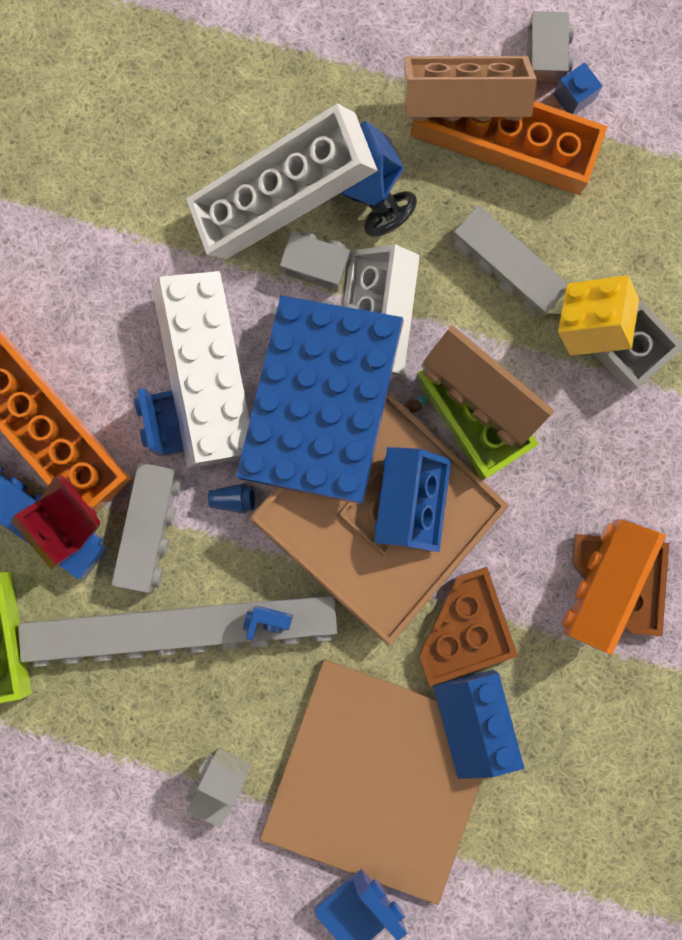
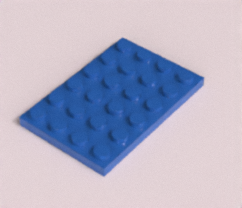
[236,295,404,505]

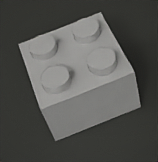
[593,301,682,393]

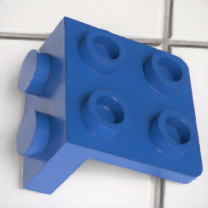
[134,388,184,457]
[314,869,408,940]

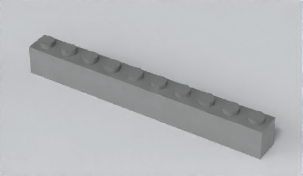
[18,595,337,667]

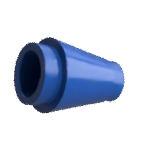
[208,483,255,514]

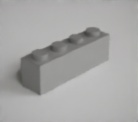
[451,205,568,319]
[111,462,183,593]

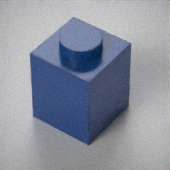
[553,62,603,115]

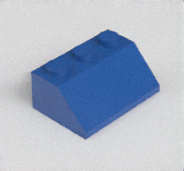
[374,447,451,552]
[433,669,525,779]

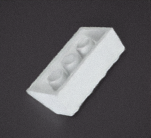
[343,244,420,376]

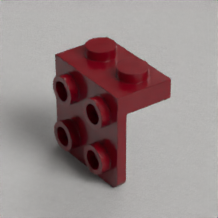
[11,475,101,570]

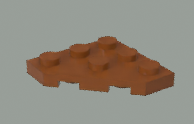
[572,534,670,637]
[418,567,518,687]

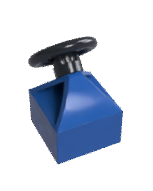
[340,121,417,237]

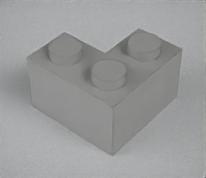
[186,748,252,829]

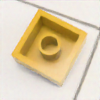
[558,275,639,356]

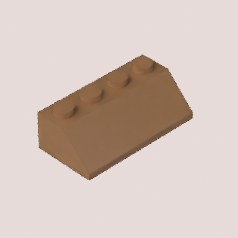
[404,56,537,121]
[421,325,555,448]

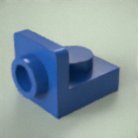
[243,605,293,641]

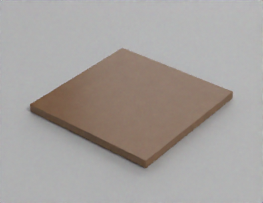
[248,392,509,646]
[260,659,482,905]

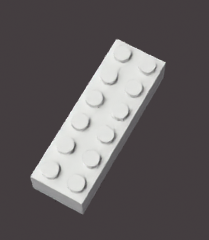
[186,103,378,259]
[152,271,250,468]

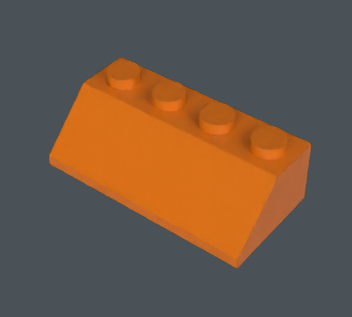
[561,519,666,655]

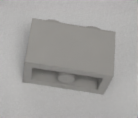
[527,11,574,83]
[280,231,350,292]

